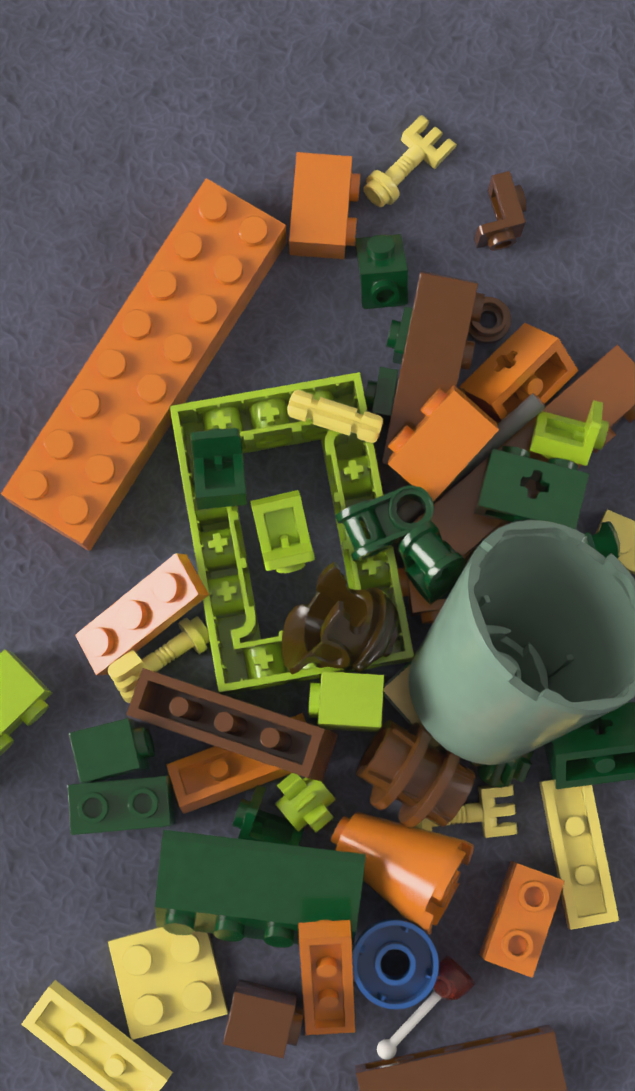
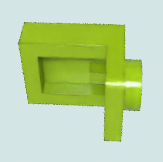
[530,400,609,466]
[250,490,315,573]

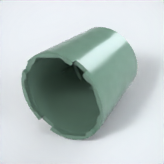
[409,520,635,765]

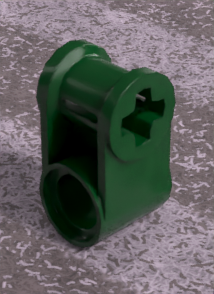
[335,485,434,562]
[399,521,466,605]

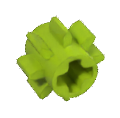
[275,773,336,832]

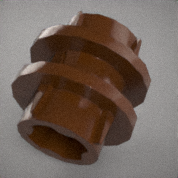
[356,720,475,828]

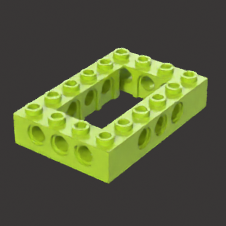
[170,372,414,695]

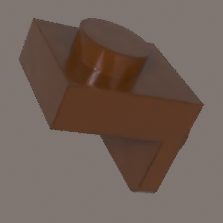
[474,171,527,251]

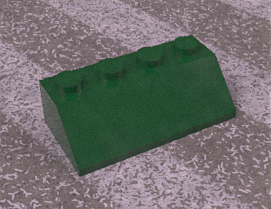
[155,829,366,951]

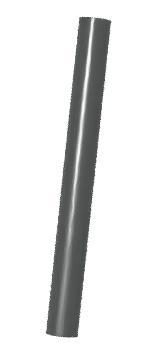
[397,393,546,523]

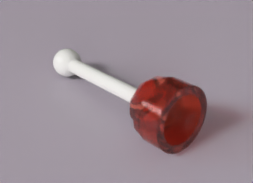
[377,955,476,1060]

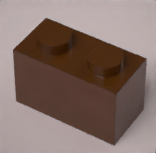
[223,979,304,1059]

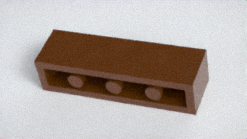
[382,271,485,464]
[126,668,338,781]
[355,1025,567,1091]

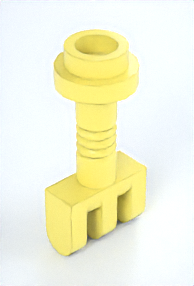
[363,115,457,207]
[108,616,210,703]
[415,784,517,838]

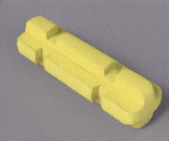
[287,390,383,443]

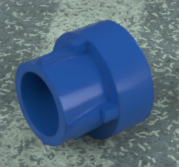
[352,918,439,1009]

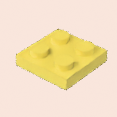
[108,927,228,1040]

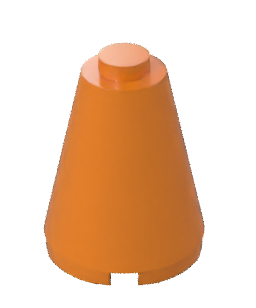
[331,812,474,935]

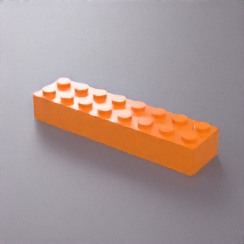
[1,178,287,551]

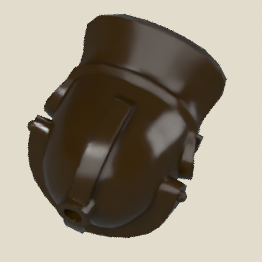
[282,562,398,675]

